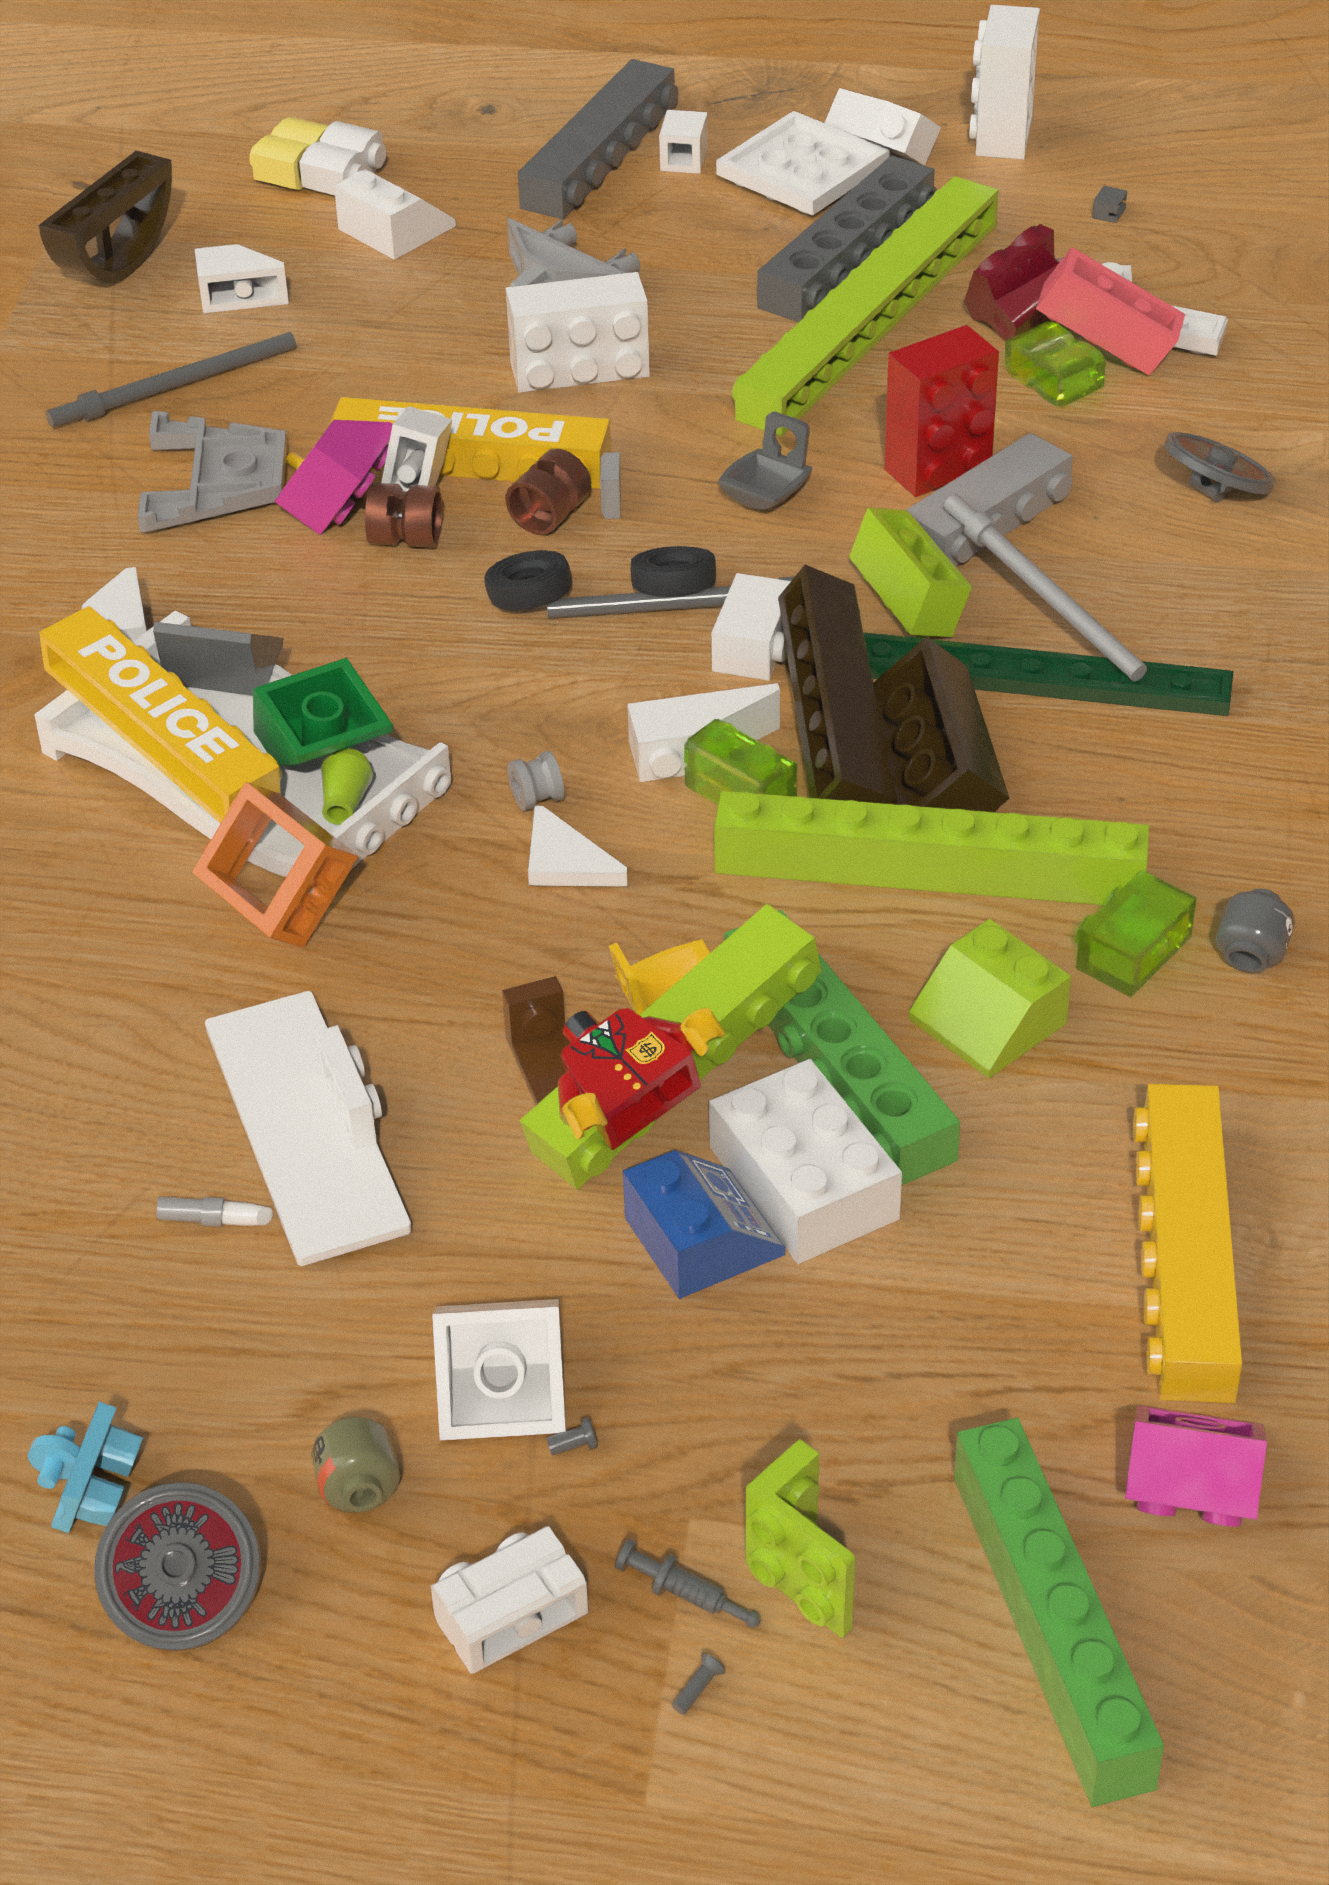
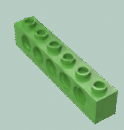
[724,910,960,1186]

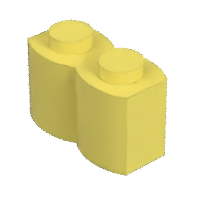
[249,117,329,190]

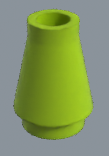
[321,748,373,825]

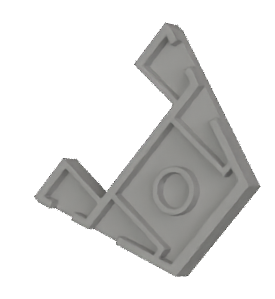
[137,411,288,532]

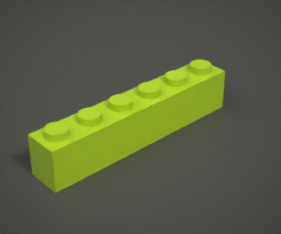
[519,904,822,1190]

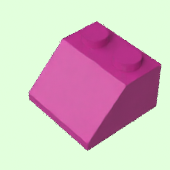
[1125,1405,1267,1527]

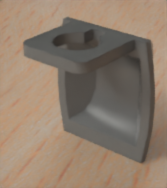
[718,411,812,510]

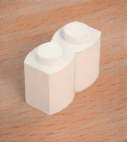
[299,121,386,195]

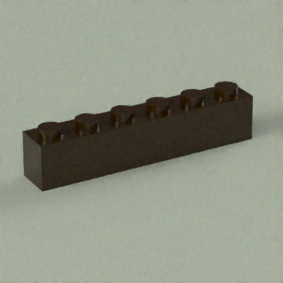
[778,564,895,804]

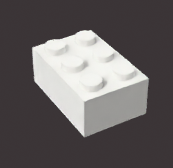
[969,5,1040,160]
[506,272,650,393]
[709,1059,902,1264]

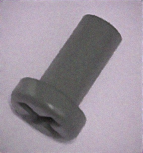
[546,1418,598,1456]

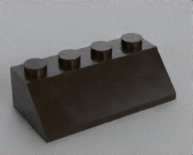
[873,637,1010,812]

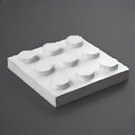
[716,111,890,216]

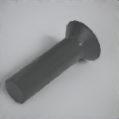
[672,1653,726,1715]

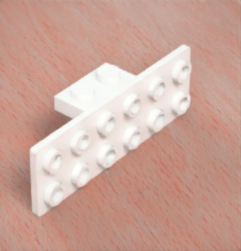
[205,991,411,1266]

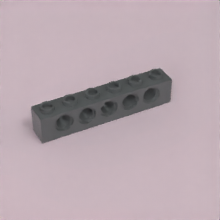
[757,155,937,322]

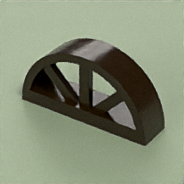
[38,151,172,282]

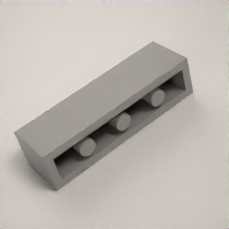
[907,432,1073,567]

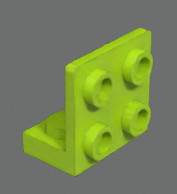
[745,1439,856,1638]

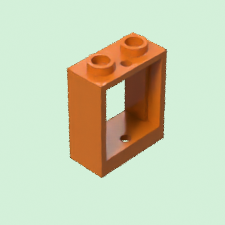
[192,782,359,948]

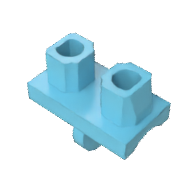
[28,1402,143,1533]

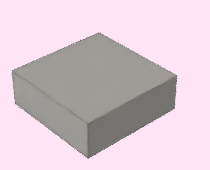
[600,452,621,519]

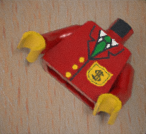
[558,1008,726,1151]

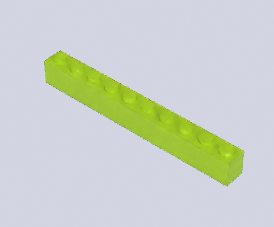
[732,176,999,436]

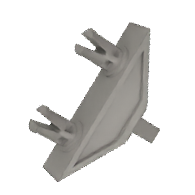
[506,217,640,287]

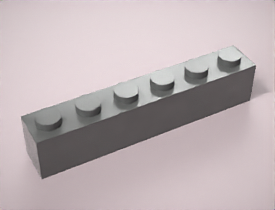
[518,59,678,220]

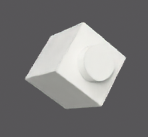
[659,110,708,174]

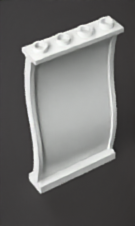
[34,611,452,894]

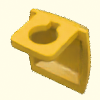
[609,939,710,1015]

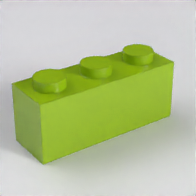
[849,507,972,638]

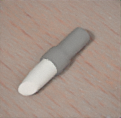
[156,1196,273,1227]

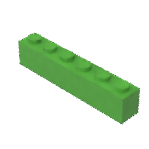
[954,1417,1164,1807]

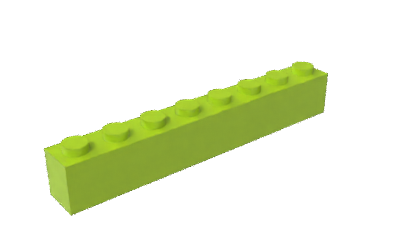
[714,791,1149,908]

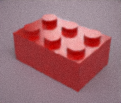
[884,324,999,497]

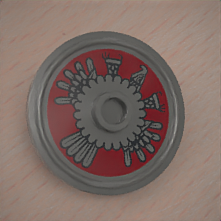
[1164,432,1276,502]
[94,1482,261,1651]

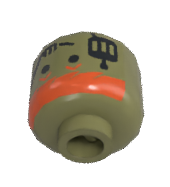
[311,1417,400,1513]

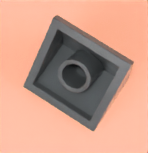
[153,622,284,695]

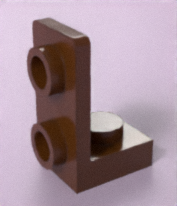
[502,976,570,1105]

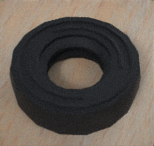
[630,546,716,595]
[484,550,572,610]

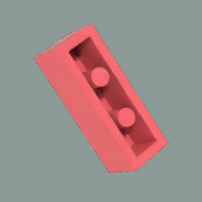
[1036,247,1185,376]

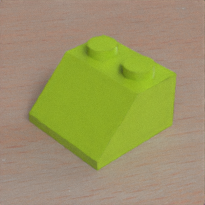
[909,919,1071,1079]

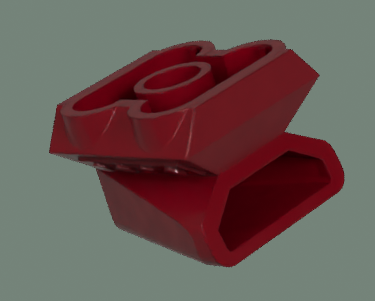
[964,224,1063,345]

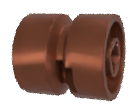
[505,449,591,535]
[365,482,442,548]

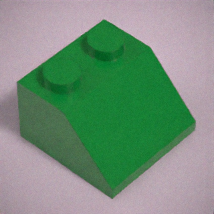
[253,657,393,765]

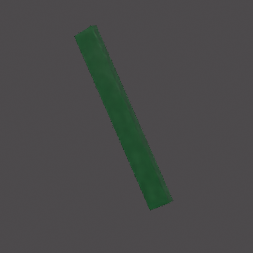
[863,632,1234,716]

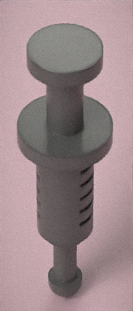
[615,1538,761,1628]

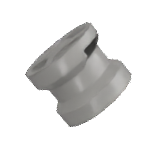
[507,750,565,811]

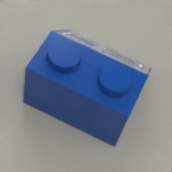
[623,1150,785,1299]

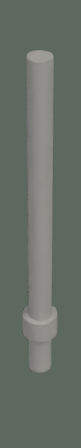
[944,494,1147,681]

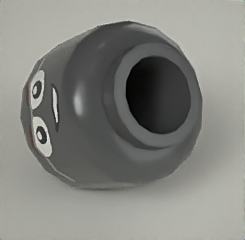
[1215,889,1295,973]

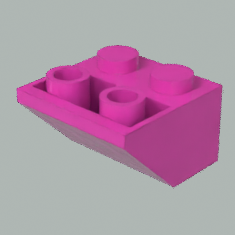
[274,420,393,535]

